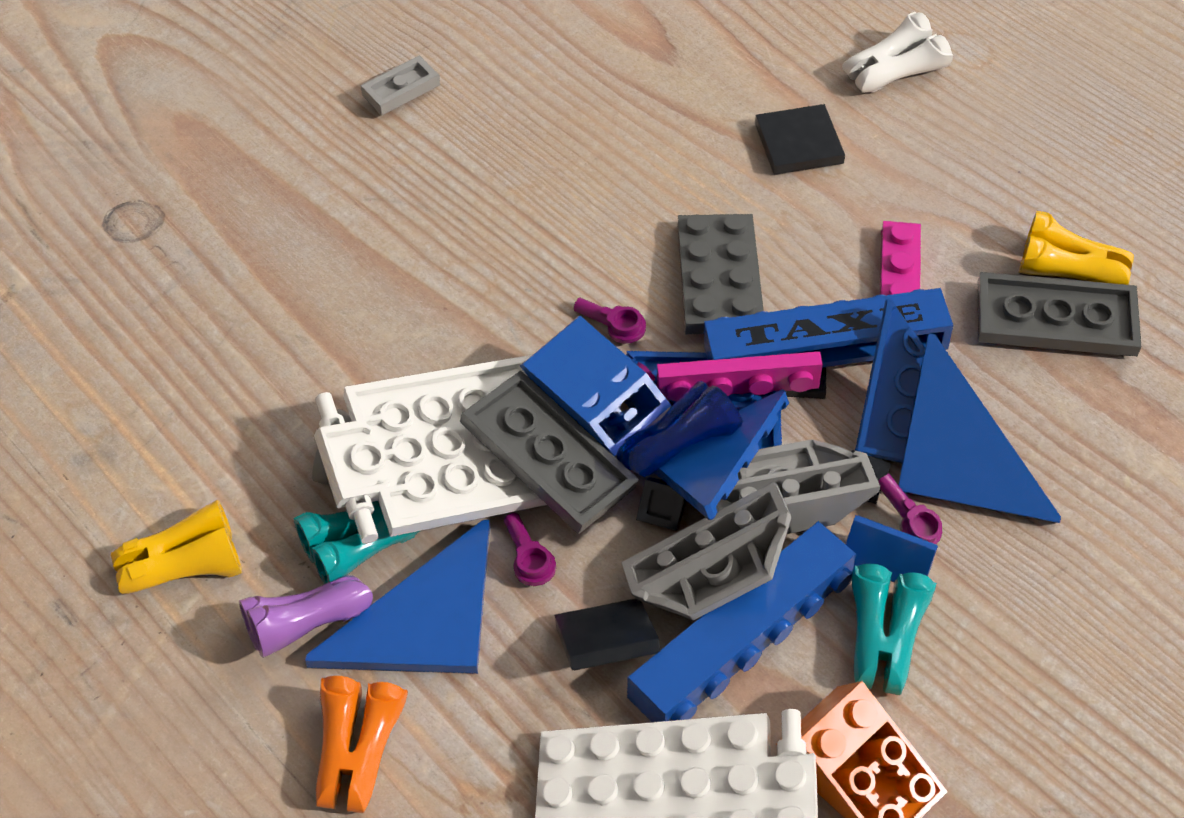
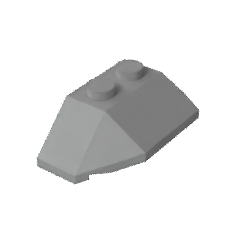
[716,439,880,534]
[621,481,791,620]

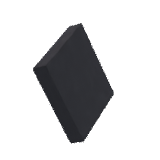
[755,104,845,175]
[554,598,660,671]

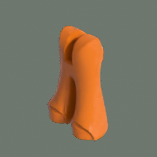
[316,676,408,813]

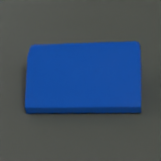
[846,515,938,582]

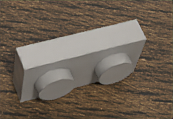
[361,55,440,116]

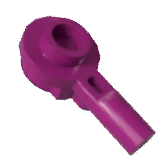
[574,297,646,344]
[878,474,943,544]
[504,513,557,586]

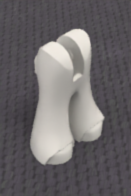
[842,12,953,93]

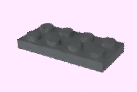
[677,214,764,335]
[978,272,1142,357]
[460,370,639,535]

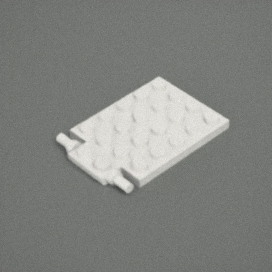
[314,355,547,544]
[535,709,818,818]

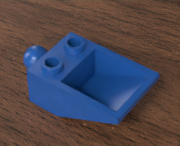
[520,316,671,466]

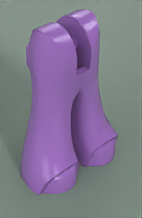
[239,575,373,658]

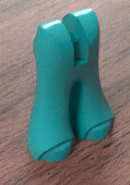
[293,501,420,584]
[852,564,937,695]

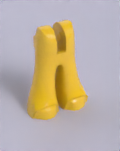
[1018,211,1134,285]
[111,500,242,594]

